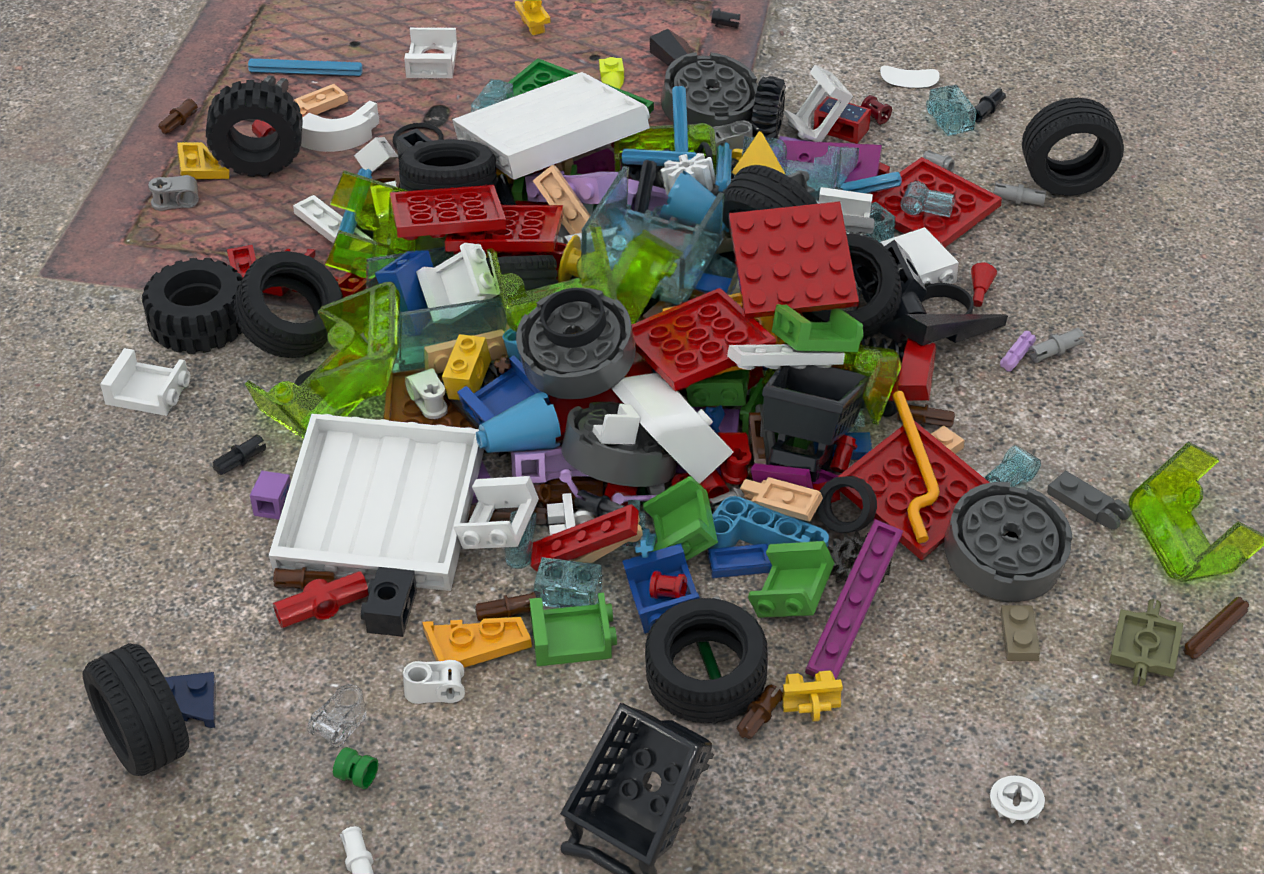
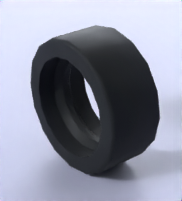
[817,476,877,533]

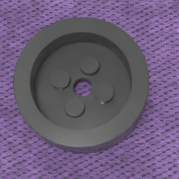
[661,52,758,137]
[516,288,636,399]
[561,402,678,487]
[944,482,1073,602]

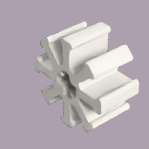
[661,153,716,195]

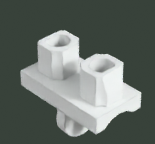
[547,493,595,535]

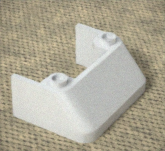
[611,373,733,484]

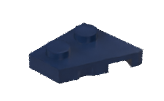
[165,672,216,728]

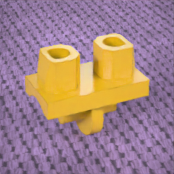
[515,0,550,35]
[782,671,843,722]

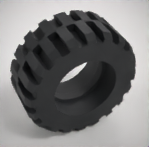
[205,80,303,177]
[142,258,243,354]

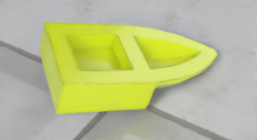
[599,57,624,89]

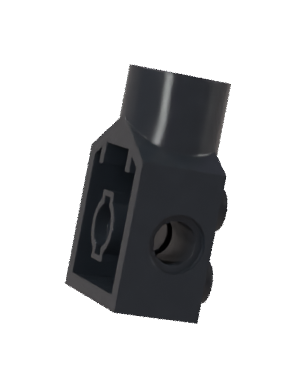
[853,240,928,321]

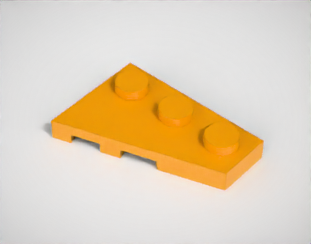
[422,617,532,672]

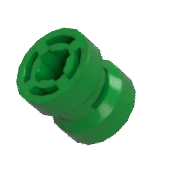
[333,747,379,790]

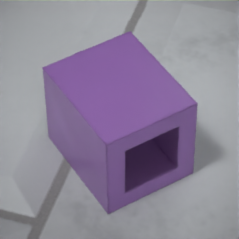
[250,471,291,520]

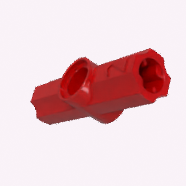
[272,571,368,628]

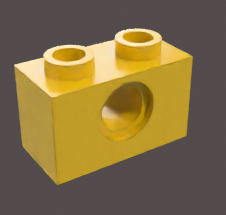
[442,334,491,400]

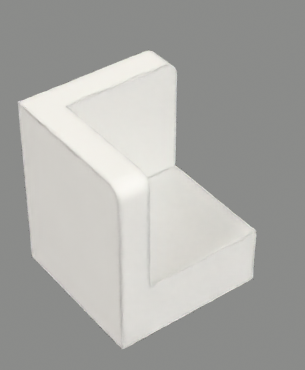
[354,137,398,174]
[593,404,640,444]

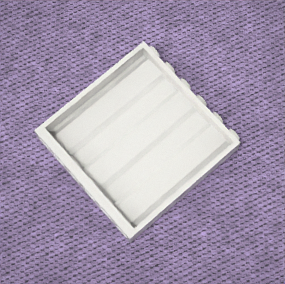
[452,72,650,179]
[269,414,484,591]

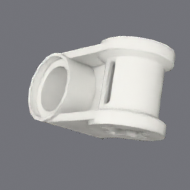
[405,368,448,419]
[403,660,465,704]

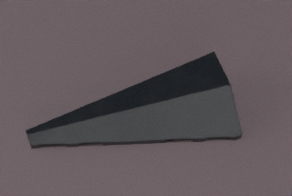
[650,29,715,90]
[880,314,1008,346]

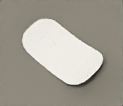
[880,66,939,88]

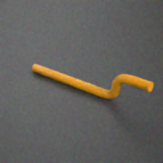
[892,391,940,543]

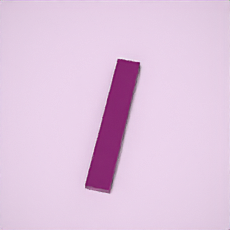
[805,519,903,680]

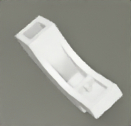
[301,101,379,152]

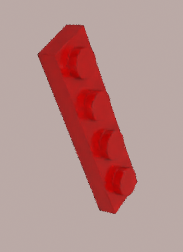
[530,504,639,572]

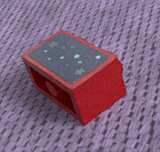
[813,96,871,144]

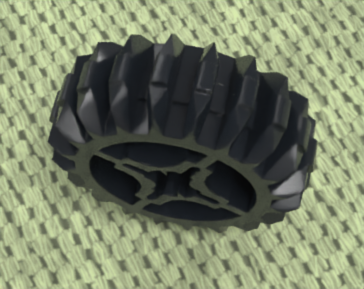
[752,76,786,142]

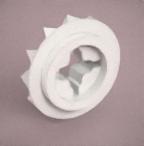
[990,776,1045,824]

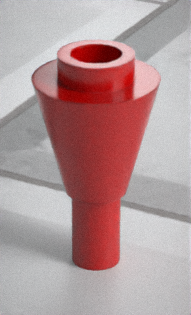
[971,262,997,307]

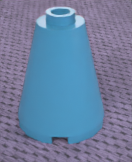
[659,171,730,235]
[476,392,561,453]

